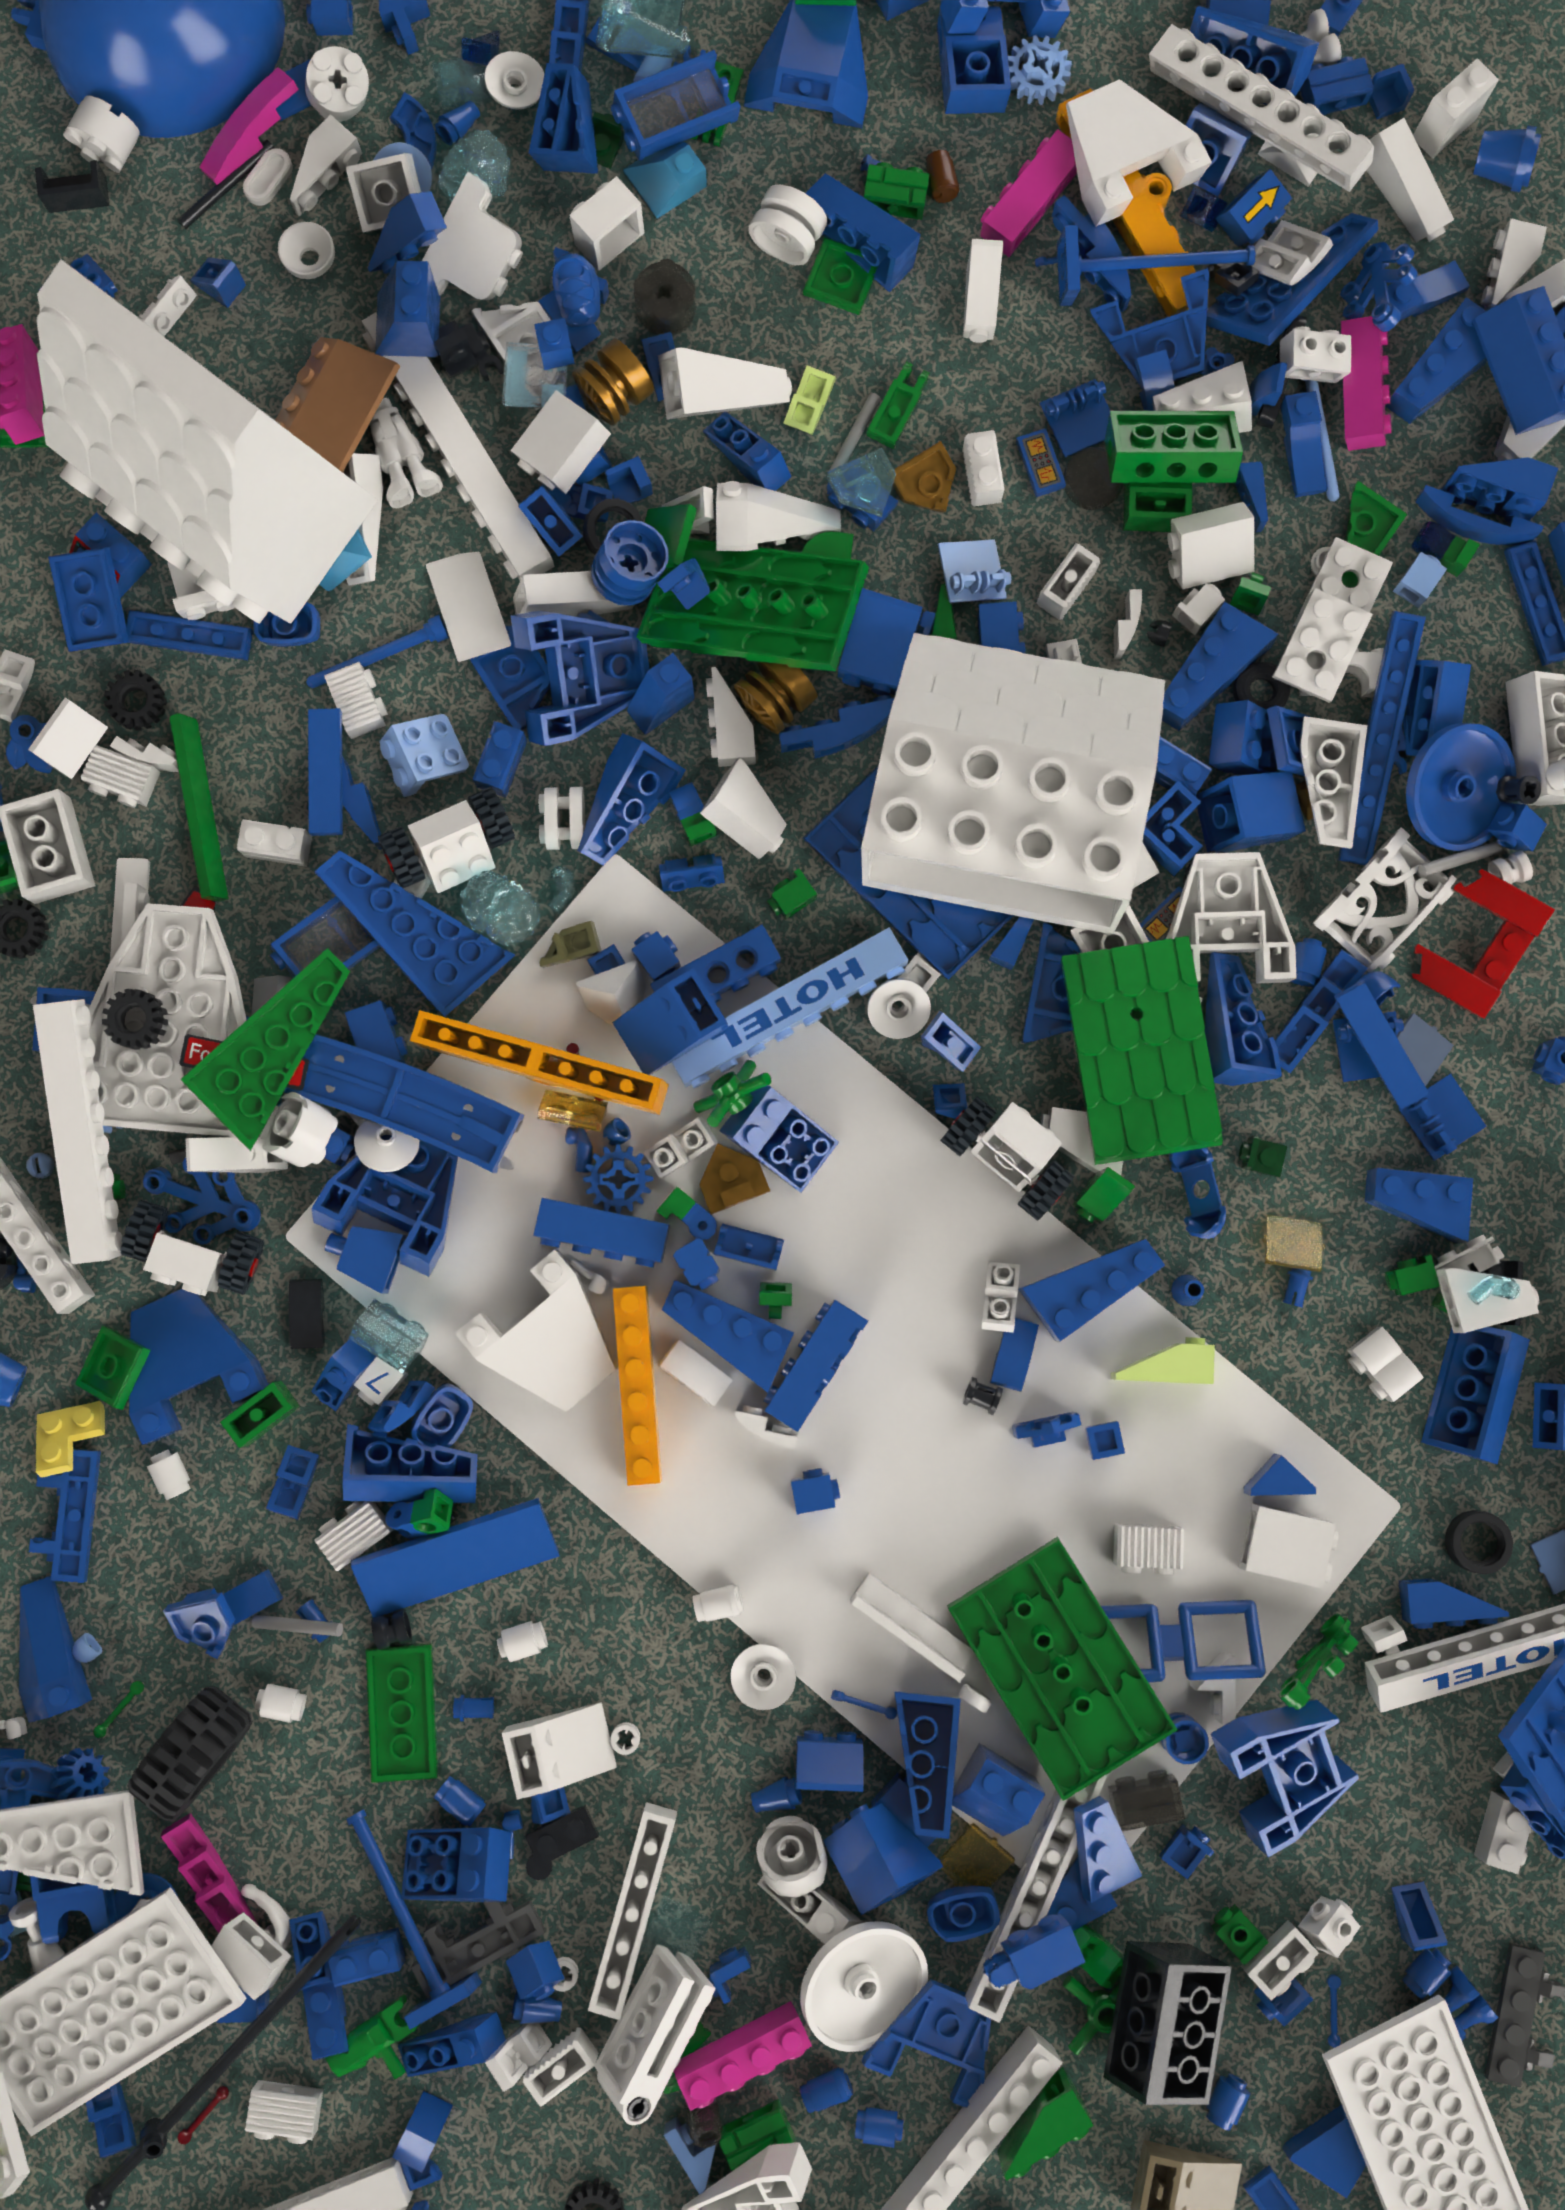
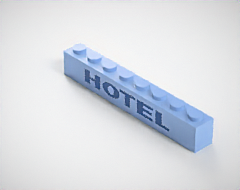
[672,927,908,1088]

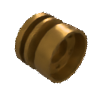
[572,338,654,426]
[734,662,818,734]

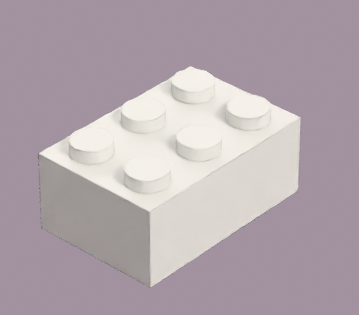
[0,789,95,904]

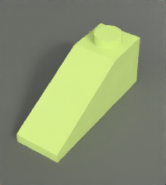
[1111,1337,1215,1384]

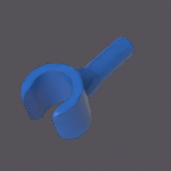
[13,1255,36,1293]
[502,1809,523,1859]

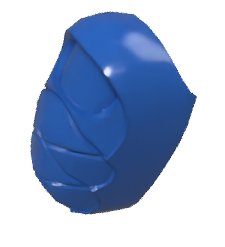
[553,253,601,327]
[253,602,321,647]
[410,1383,473,1448]
[927,1885,1000,1942]

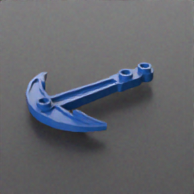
[0,1758,67,1961]

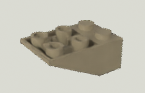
[1130,2140,1242,2210]

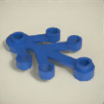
[1340,242,1418,332]
[143,1158,261,1244]

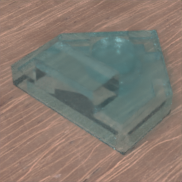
[826,448,896,517]

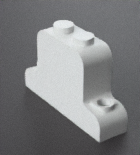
[422,171,523,300]

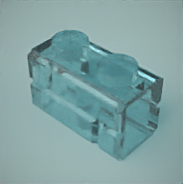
[349,1299,429,1374]

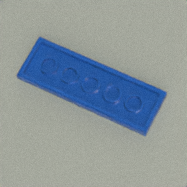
[351,1498,559,1618]

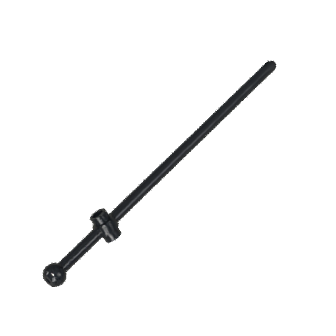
[84,1915,361,2210]

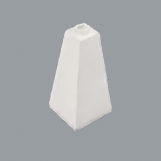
[658,348,792,419]

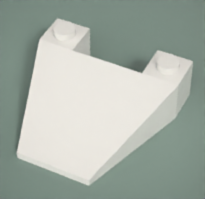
[1066,79,1212,227]
[1166,852,1297,983]
[454,1250,616,1412]
[682,2142,812,2210]

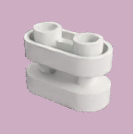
[538,787,585,850]

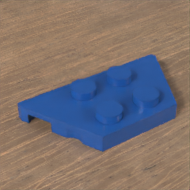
[469,626,550,731]
[1021,923,1081,1044]

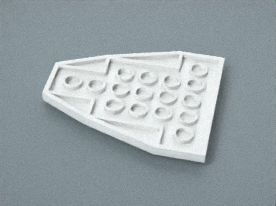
[88,903,247,1137]

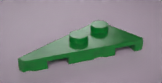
[1341,481,1407,588]

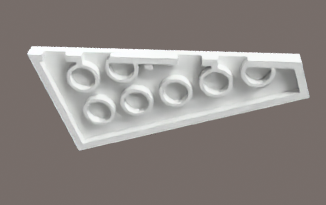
[0,1790,144,1896]

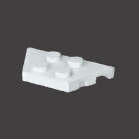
[471,302,562,411]

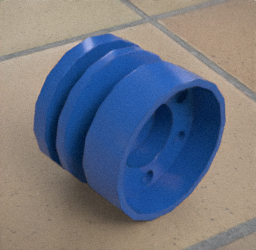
[591,520,669,606]

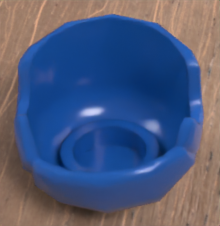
[1356,971,1401,1006]

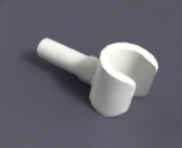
[570,1258,609,1296]
[0,1717,27,1739]

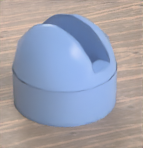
[26,1153,55,1178]
[72,1633,102,1663]

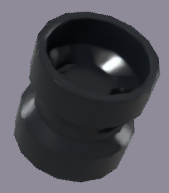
[371,1609,412,1650]

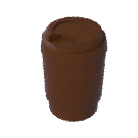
[926,150,959,203]

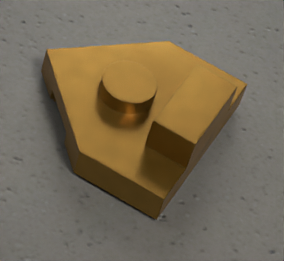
[887,441,956,513]
[699,1143,771,1215]

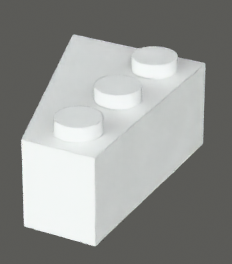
[1153,361,1252,433]

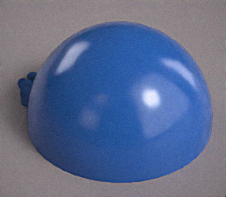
[11,0,285,138]

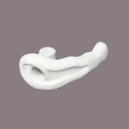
[241,1884,292,1950]

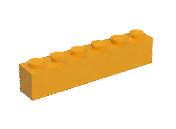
[613,1286,662,1486]

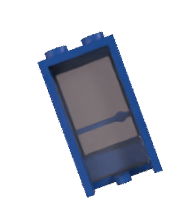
[611,50,741,161]
[269,896,380,981]

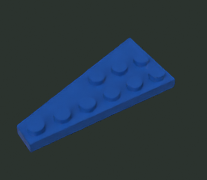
[1206,213,1378,346]

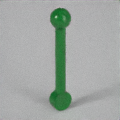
[93,1681,144,1738]

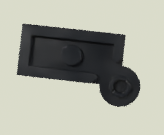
[525,1805,599,1880]

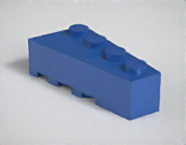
[343,1424,478,1503]

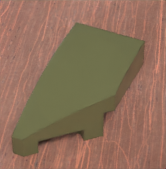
[539,921,602,968]

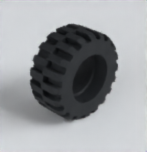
[127,1686,253,1821]

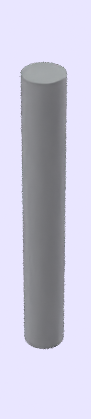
[828,392,881,478]
[1418,841,1502,877]
[252,1615,343,1637]

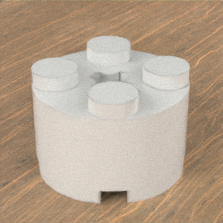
[305,46,369,122]
[63,95,140,173]
[260,1092,338,1167]
[756,1816,827,1897]

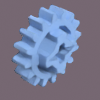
[1008,35,1072,105]

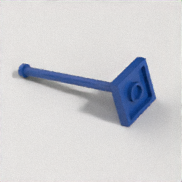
[1057,225,1256,306]
[346,1809,482,2030]

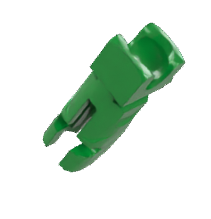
[325,1994,420,2080]

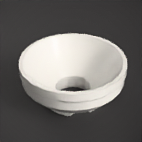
[278,222,335,279]

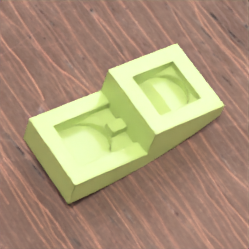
[783,365,836,435]

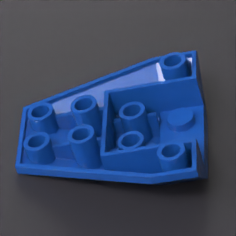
[744,0,868,128]

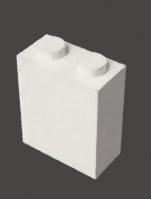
[1413,58,1499,159]
[511,390,611,494]
[1167,502,1254,589]
[1239,1503,1339,1589]

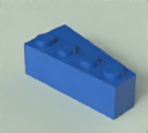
[805,173,920,292]
[1385,297,1488,424]
[1162,602,1278,731]
[1018,1239,1165,1342]
[662,1280,794,1393]
[763,1300,868,1432]
[894,1691,961,1839]

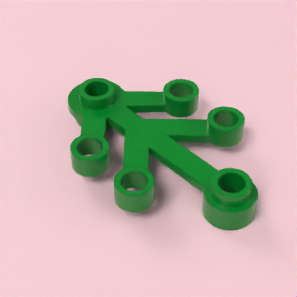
[1279,1613,1358,1710]

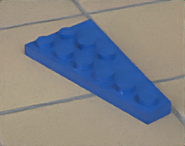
[314,850,515,1017]

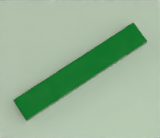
[170,713,229,902]

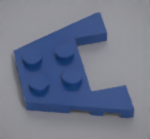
[1090,268,1209,388]
[861,1979,991,2108]

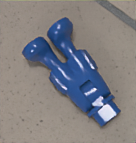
[1428,1965,1499,2041]

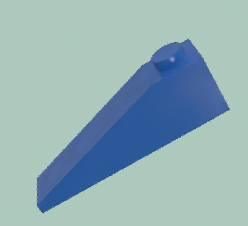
[1190,6,1320,105]
[578,733,686,865]

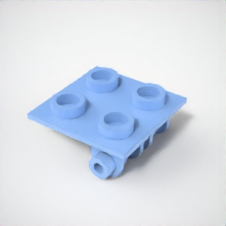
[938,539,1011,603]

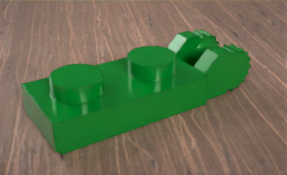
[866,362,930,449]

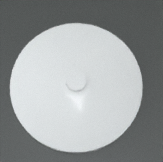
[800,1921,928,2052]

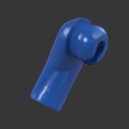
[565,1126,593,1173]

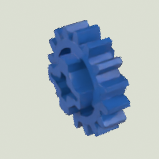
[583,1144,653,1214]

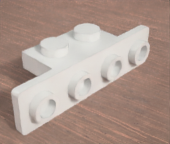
[110,858,150,961]

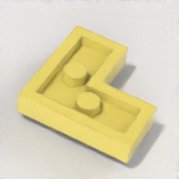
[36,1401,105,1477]

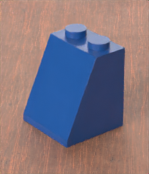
[375,261,440,357]
[837,588,923,696]
[1195,771,1306,853]
[952,1743,1045,1837]
[823,1803,943,1915]

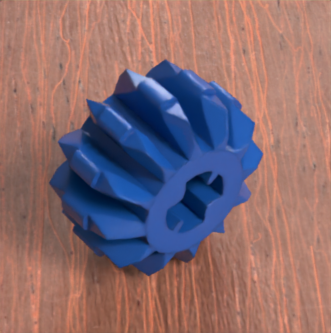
[50,1748,110,1800]

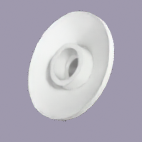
[485,51,544,109]
[867,978,931,1039]
[354,1119,419,1172]
[731,1644,796,1710]

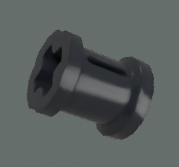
[1496,775,1541,804]
[962,1377,1003,1415]

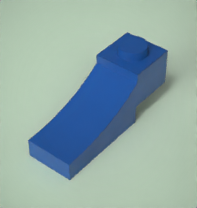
[1387,261,1470,321]
[1280,391,1328,498]

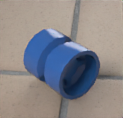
[1160,1712,1209,1764]

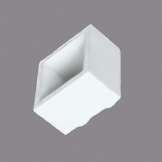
[569,176,645,271]

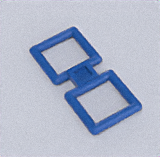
[1101,1600,1266,1682]

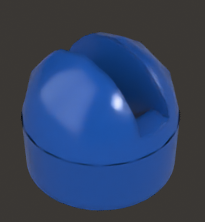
[603,1118,631,1146]

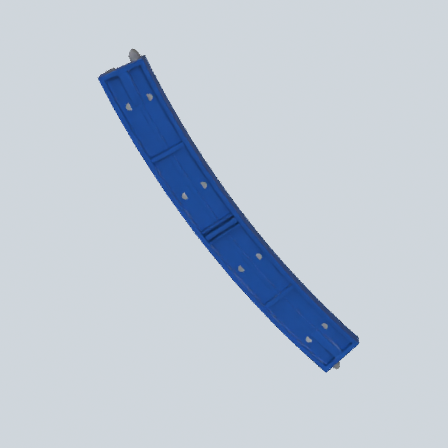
[30,987,525,1173]

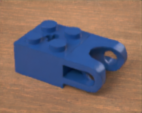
[937,6,1011,114]
[30,1876,117,1944]

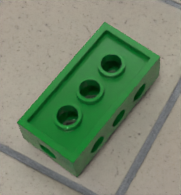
[1104,411,1243,483]

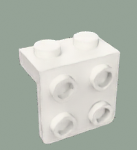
[168,562,235,620]

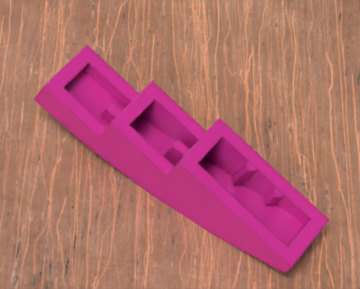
[200,67,299,185]
[161,1813,259,1939]

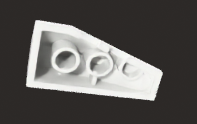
[716,481,841,551]

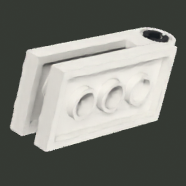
[594,1944,716,2125]

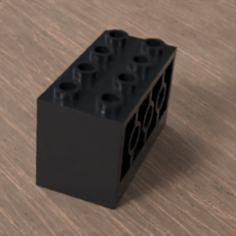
[1103,1941,1232,2105]

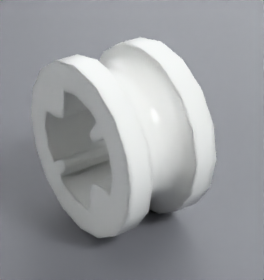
[610,1722,640,1755]
[553,1957,579,1992]

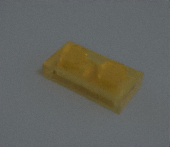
[537,1089,608,1132]

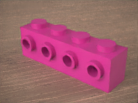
[980,129,1077,257]
[1341,316,1392,451]
[0,324,45,445]
[674,2001,812,2111]

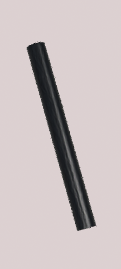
[177,139,275,229]

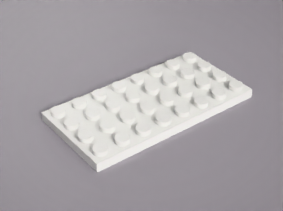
[0,1887,246,2136]
[1322,1995,1529,2210]

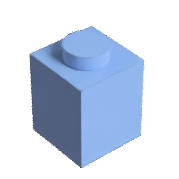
[1393,552,1447,608]

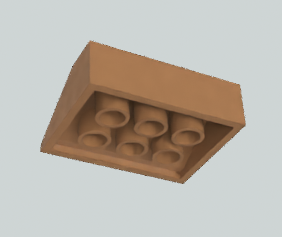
[274,337,400,473]

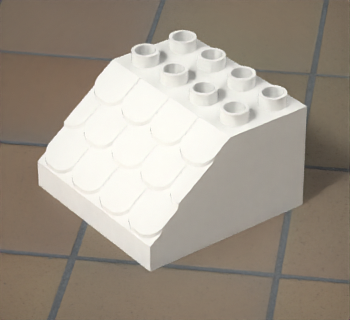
[37,259,378,624]
[861,633,1165,935]

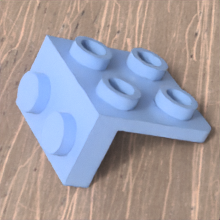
[379,714,469,797]

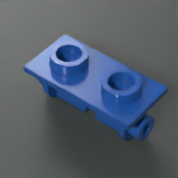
[659,853,725,892]

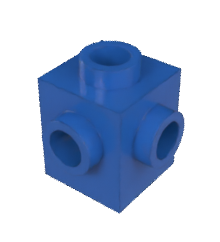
[1531,1036,1565,1085]

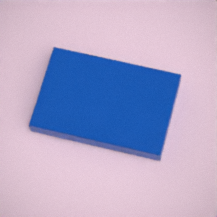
[48,547,129,652]

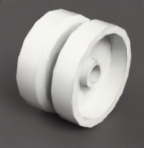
[749,184,827,265]

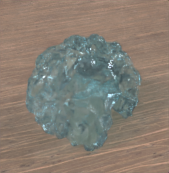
[437,129,511,207]
[460,870,540,946]

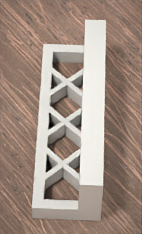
[850,1573,975,1683]

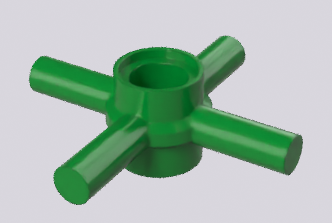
[693,1060,772,1127]
[1063,1975,1119,2056]

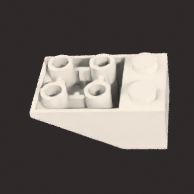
[502,1702,617,1800]

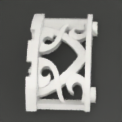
[1313,827,1457,973]

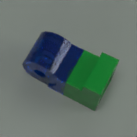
[1412,521,1480,577]

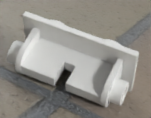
[138,275,197,337]
[1435,1235,1505,1273]

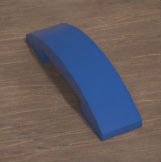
[1415,485,1544,545]

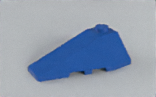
[1205,952,1282,1086]
[19,1576,92,1723]

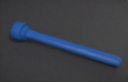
[306,615,449,688]

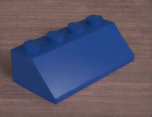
[1472,286,1565,435]
[1421,1326,1530,1464]

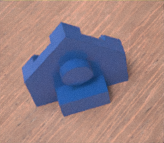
[1012,1412,1081,1448]
[163,1588,236,1659]

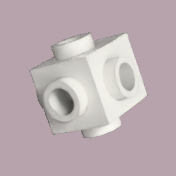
[1298,1896,1361,1958]

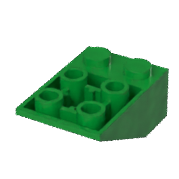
[1123,483,1192,532]
[997,2067,1093,2181]

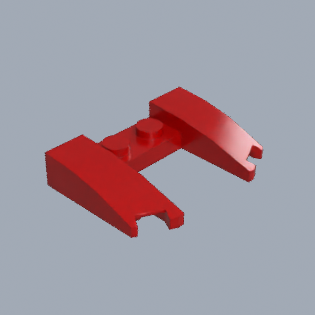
[1412,869,1555,1019]

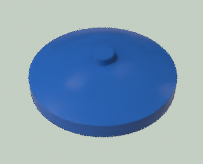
[1406,723,1517,851]

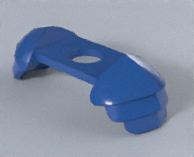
[1169,1148,1226,1239]

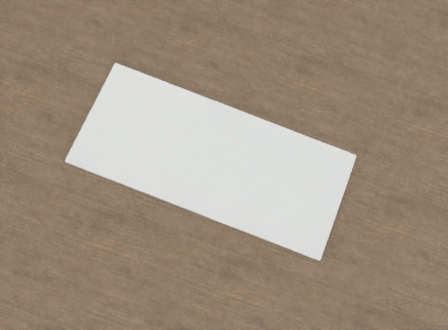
[286,855,1400,1871]

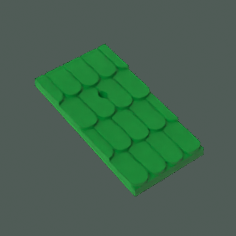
[636,538,869,671]
[1061,936,1223,1165]
[947,1536,1177,1801]

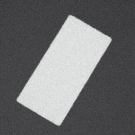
[426,552,511,662]

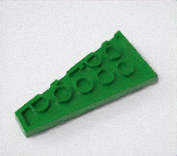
[181,948,350,1152]

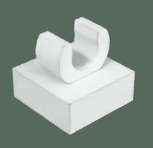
[1045,639,1082,663]
[1361,1615,1407,1656]

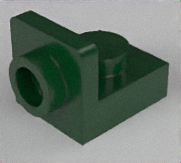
[592,112,624,169]
[1238,1136,1287,1177]

